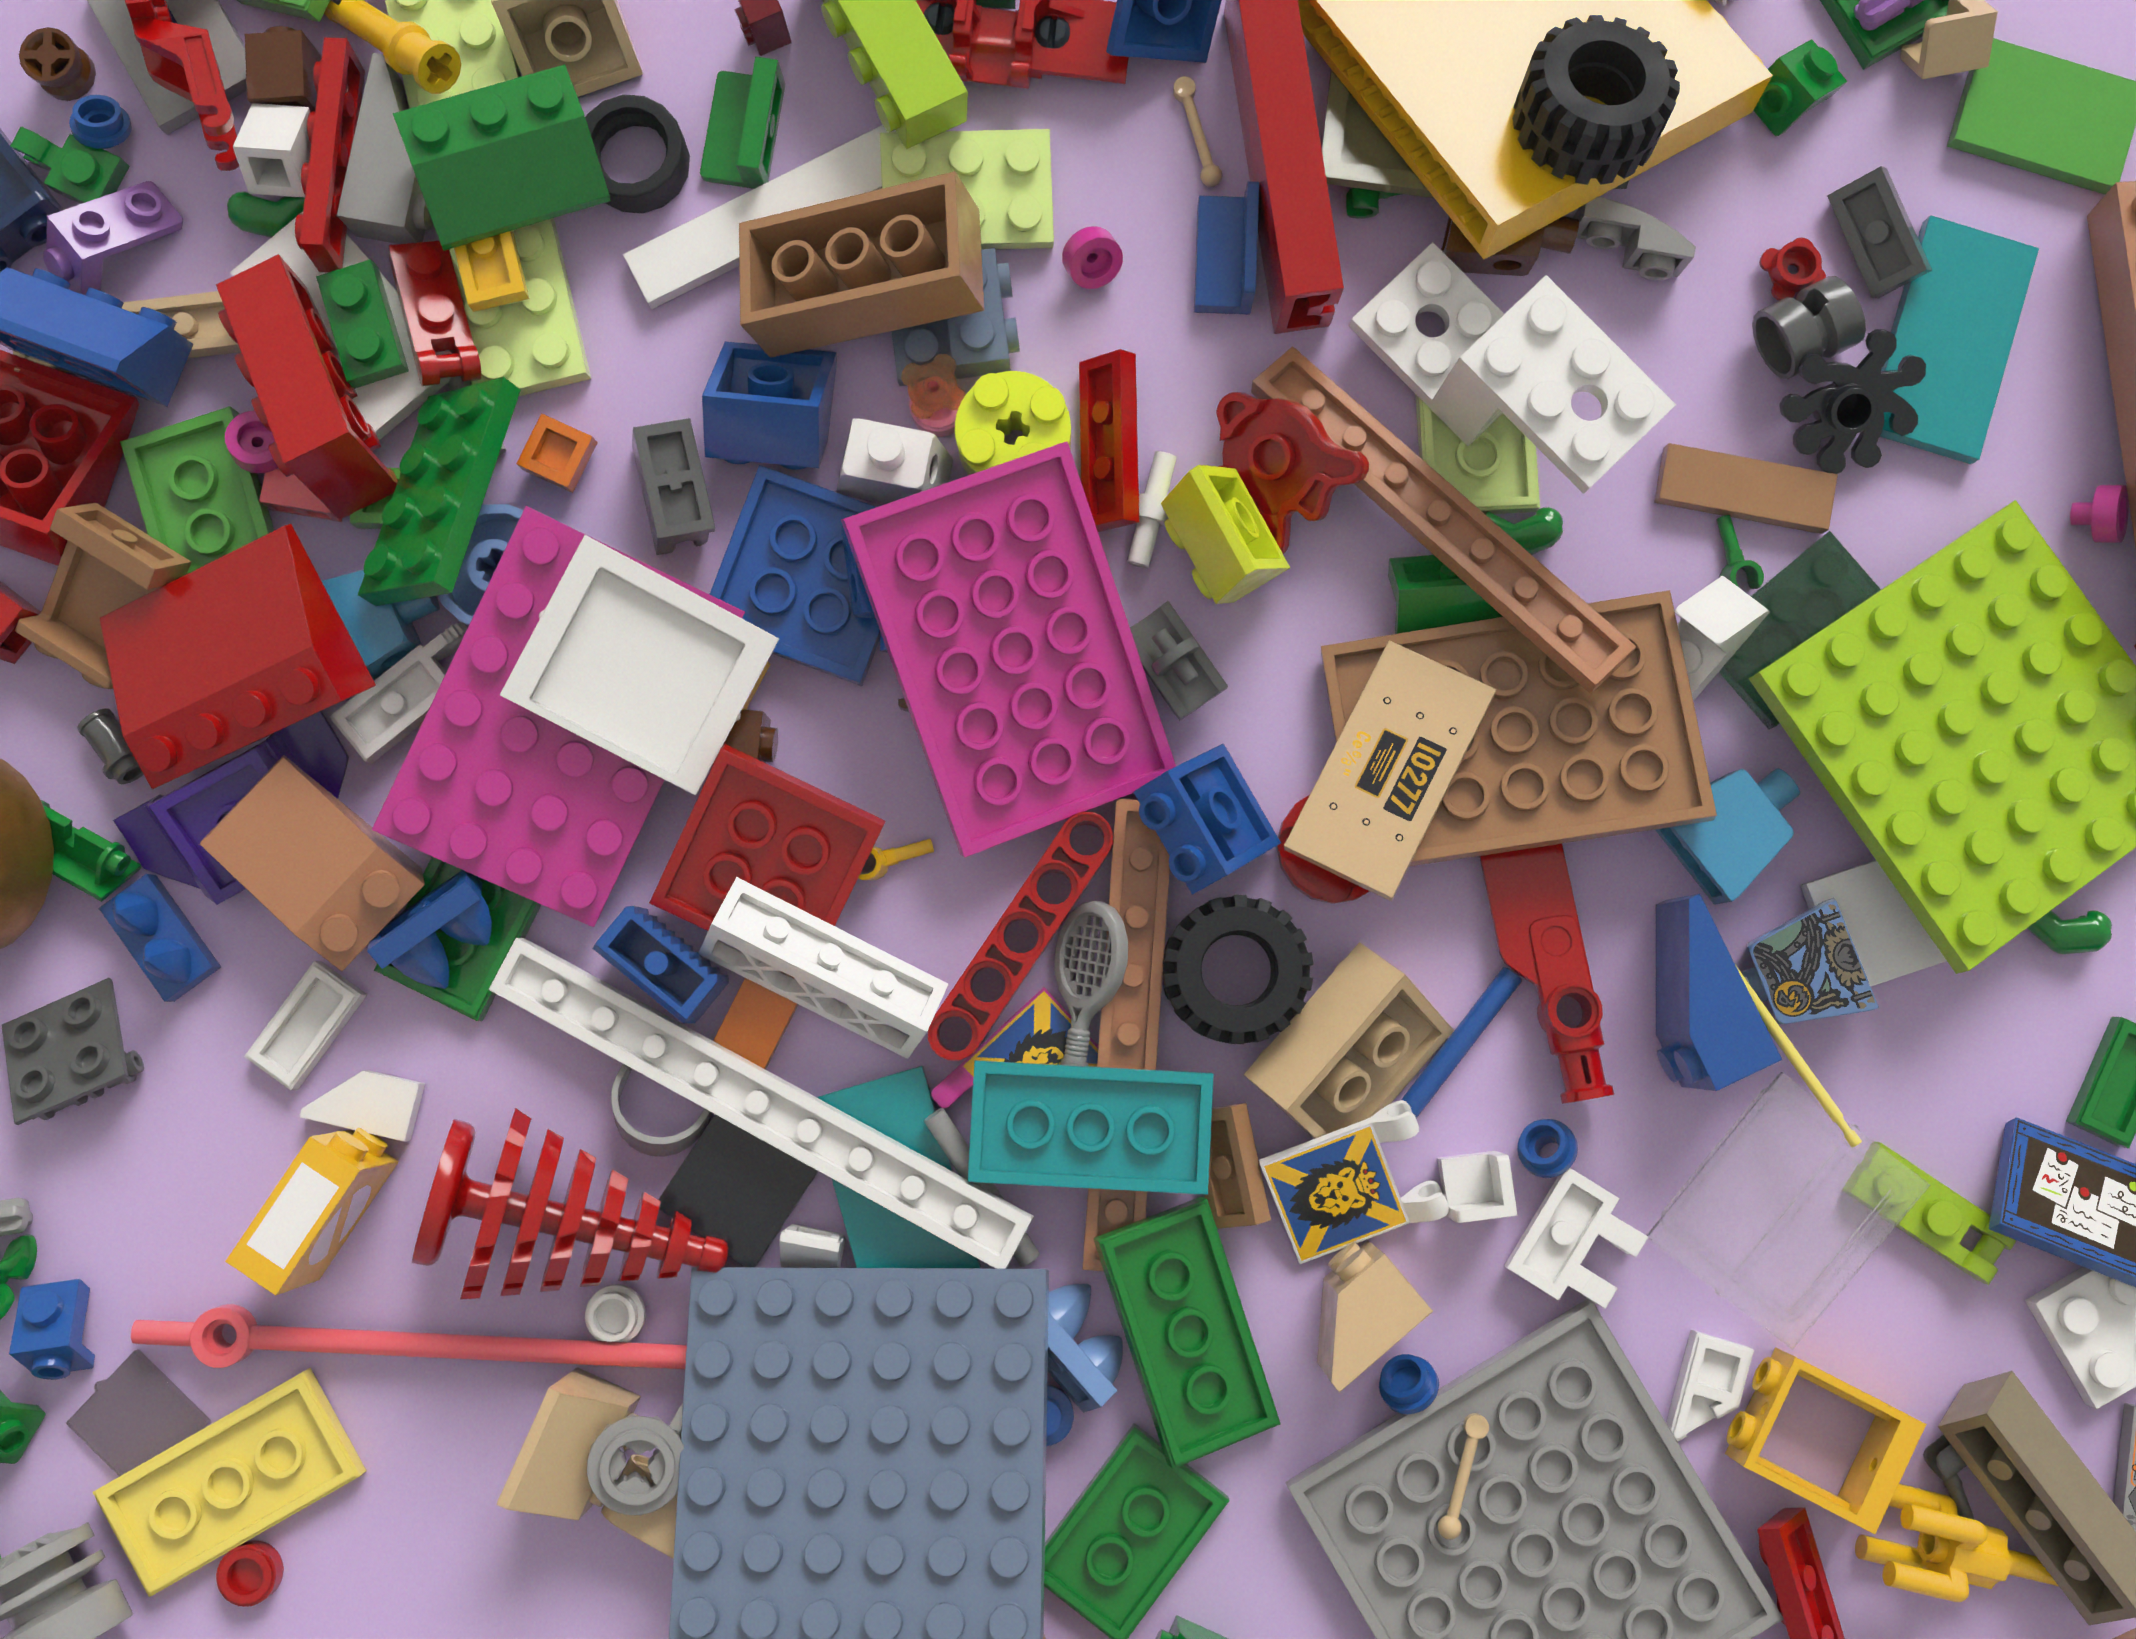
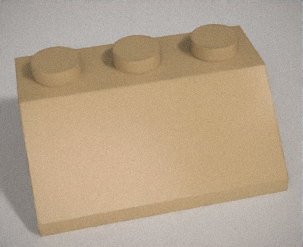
[1243,942,1454,1139]

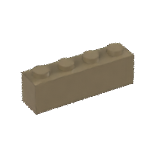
[1938,1371,2136,1625]

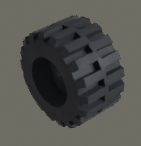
[1512,15,1680,185]
[1163,895,1314,1044]

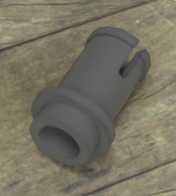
[77,708,144,784]

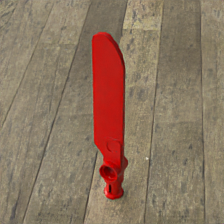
[1479,844,1614,1104]

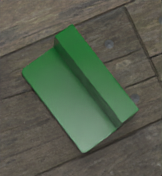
[700,56,785,189]
[1388,555,1503,634]

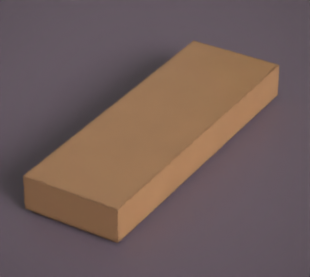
[1654,443,1838,534]

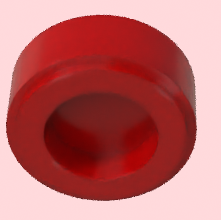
[216,1540,284,1607]

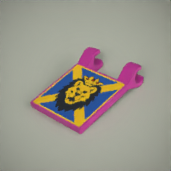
[931,987,1098,1109]

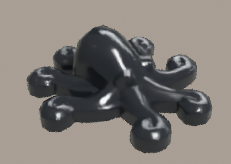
[1779,329,1926,474]

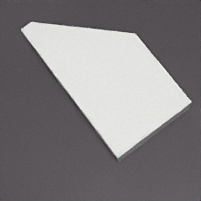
[300,1070,425,1142]
[1666,1329,1754,1442]

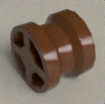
[19,27,96,101]

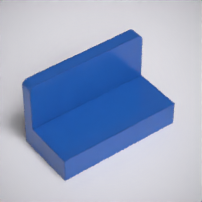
[1194,181,1259,315]

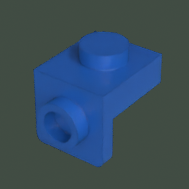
[9,1279,95,1380]

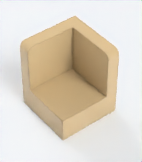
[1900,0,1998,79]

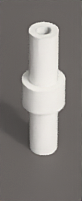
[1127,451,1177,568]

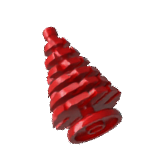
[412,1108,729,1300]

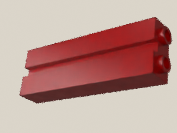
[1224,0,1344,334]

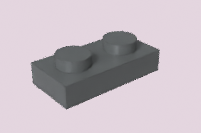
[1827,166,1932,298]

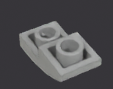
[1573,197,1696,280]

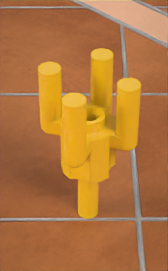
[1855,1484,2059,1603]

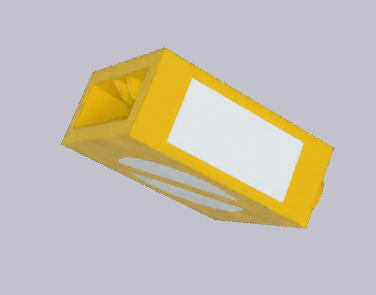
[225,1128,399,1296]

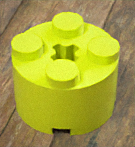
[955,371,1071,475]

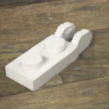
[330,622,468,764]

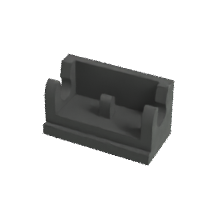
[632,418,715,555]

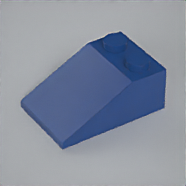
[1656,894,1782,1091]

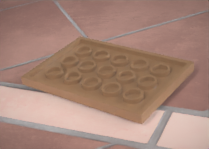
[1321,590,1717,867]

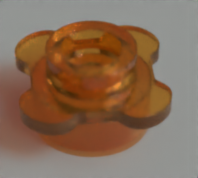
[901,354,966,419]

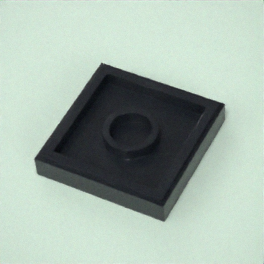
[658,1114,819,1267]

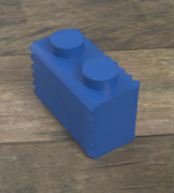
[592,906,729,1024]

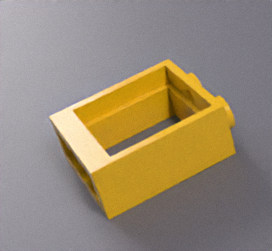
[1725,1347,1927,1534]

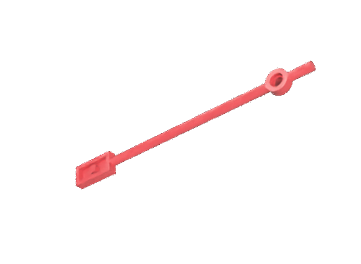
[131,1304,687,1369]

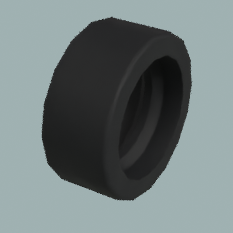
[585,94,690,213]

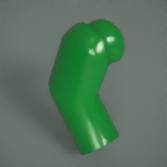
[227,191,305,238]

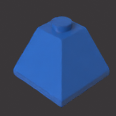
[1106,0,1222,63]

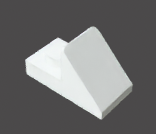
[1674,576,1770,701]

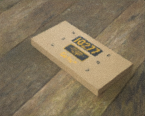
[1284,640,1497,902]

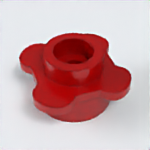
[1759,237,1826,301]

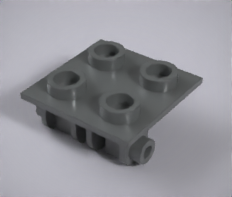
[2,978,144,1125]

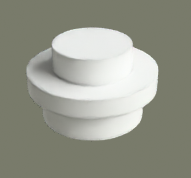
[585,1284,646,1342]

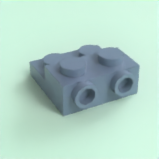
[891,248,1020,386]

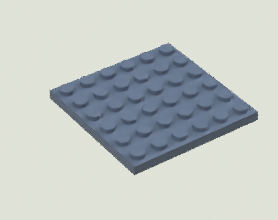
[669,1267,1049,1639]

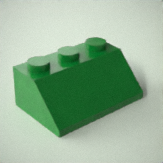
[393,64,611,251]

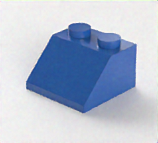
[702,341,837,470]

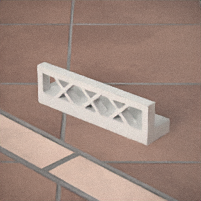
[698,877,948,1059]

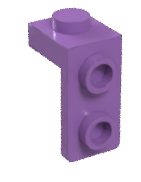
[43,181,183,295]

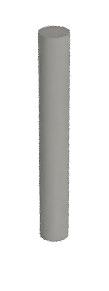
[924,1108,1040,1267]

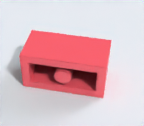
[259,469,342,522]

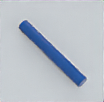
[1401,967,1522,1119]

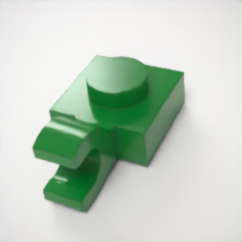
[10,127,130,204]

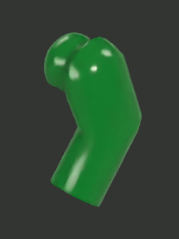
[1485,507,1563,555]
[2027,910,2112,954]

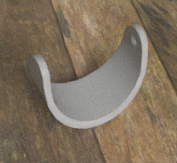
[611,1064,713,1156]

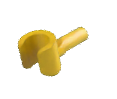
[858,838,934,881]

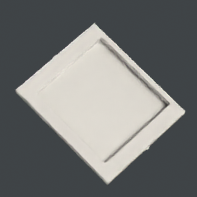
[500,535,779,795]

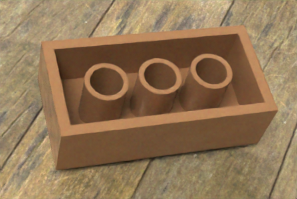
[739,171,984,358]

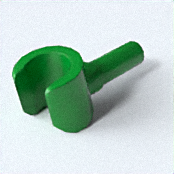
[1346,187,1403,219]
[1716,515,1764,589]

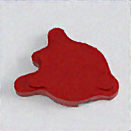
[1216,392,1369,554]

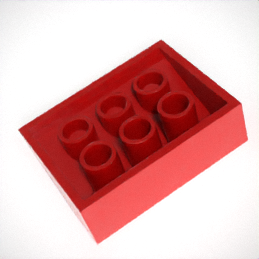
[0,350,140,566]
[100,524,376,789]

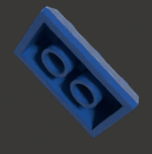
[0,267,193,407]

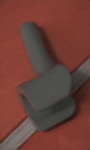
[1923,1435,1974,1519]

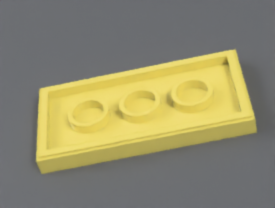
[92,1368,367,1597]

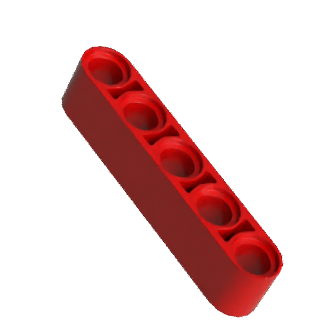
[928,812,1113,1061]

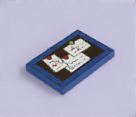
[1989,1117,2136,1287]

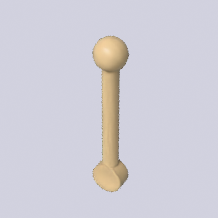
[1173,76,1222,187]
[1438,1413,1489,1540]

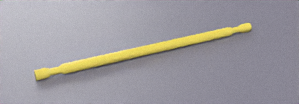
[1735,964,1862,1148]

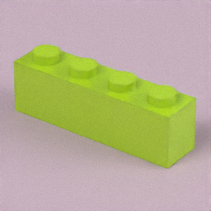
[821,0,968,149]

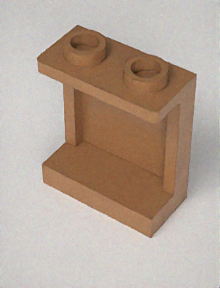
[15,503,192,689]

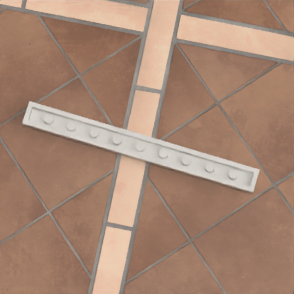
[489,938,1034,1269]

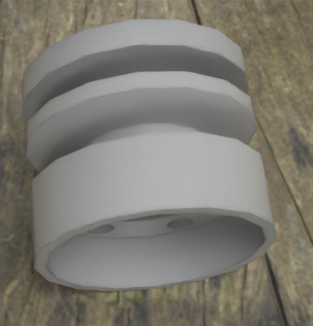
[0,1522,133,1639]

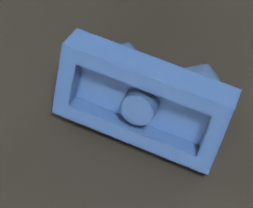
[1048,1284,1123,1413]

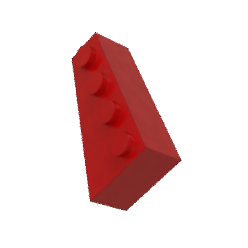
[216,254,398,520]

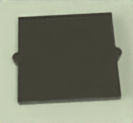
[66,1349,211,1476]

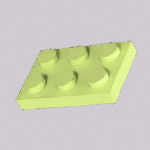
[880,129,1054,250]

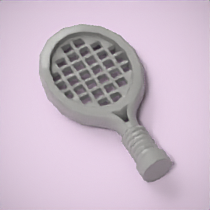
[1054,901,1128,1066]

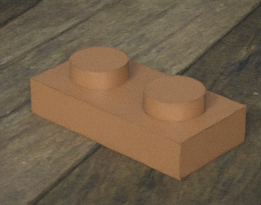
[1204,1103,1271,1229]

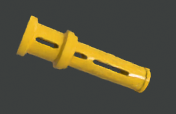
[324,0,461,94]

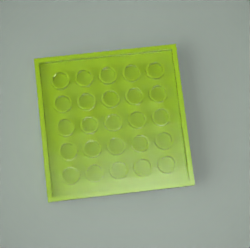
[1749,500,2136,974]

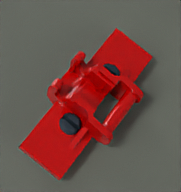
[916,0,1129,89]

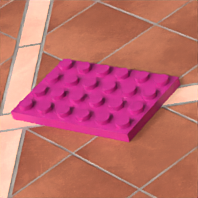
[841,441,1176,858]
[372,506,745,927]

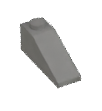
[337,53,433,244]

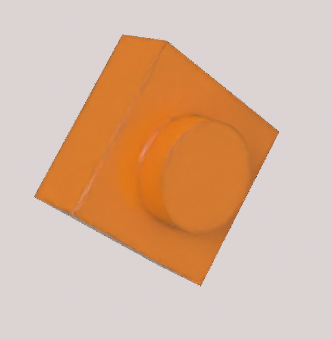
[516,413,598,493]

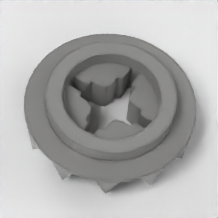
[587,1413,684,1515]

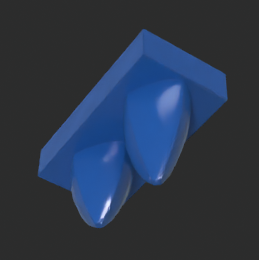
[367,870,492,989]
[99,874,221,1002]

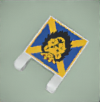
[1259,1100,1449,1264]

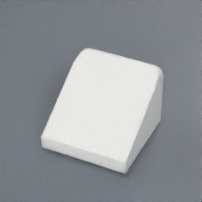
[779,1224,846,1268]

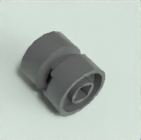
[1752,276,1866,379]

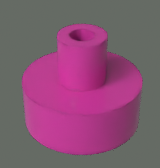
[1062,226,1123,289]
[225,410,278,473]
[2070,485,2129,543]

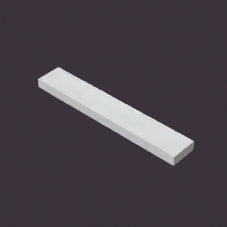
[623,125,896,309]

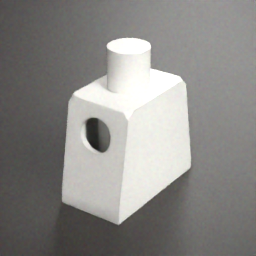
[836,418,953,504]

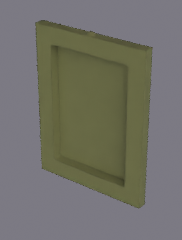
[1322,70,1434,198]

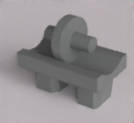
[1130,601,1228,721]

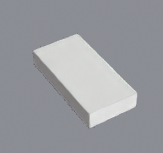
[244,961,367,1090]

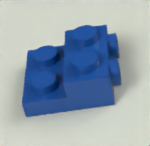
[1133,743,1281,895]

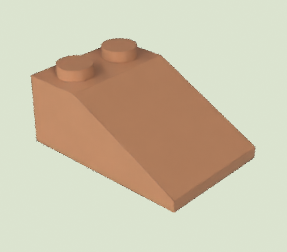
[200,755,425,972]

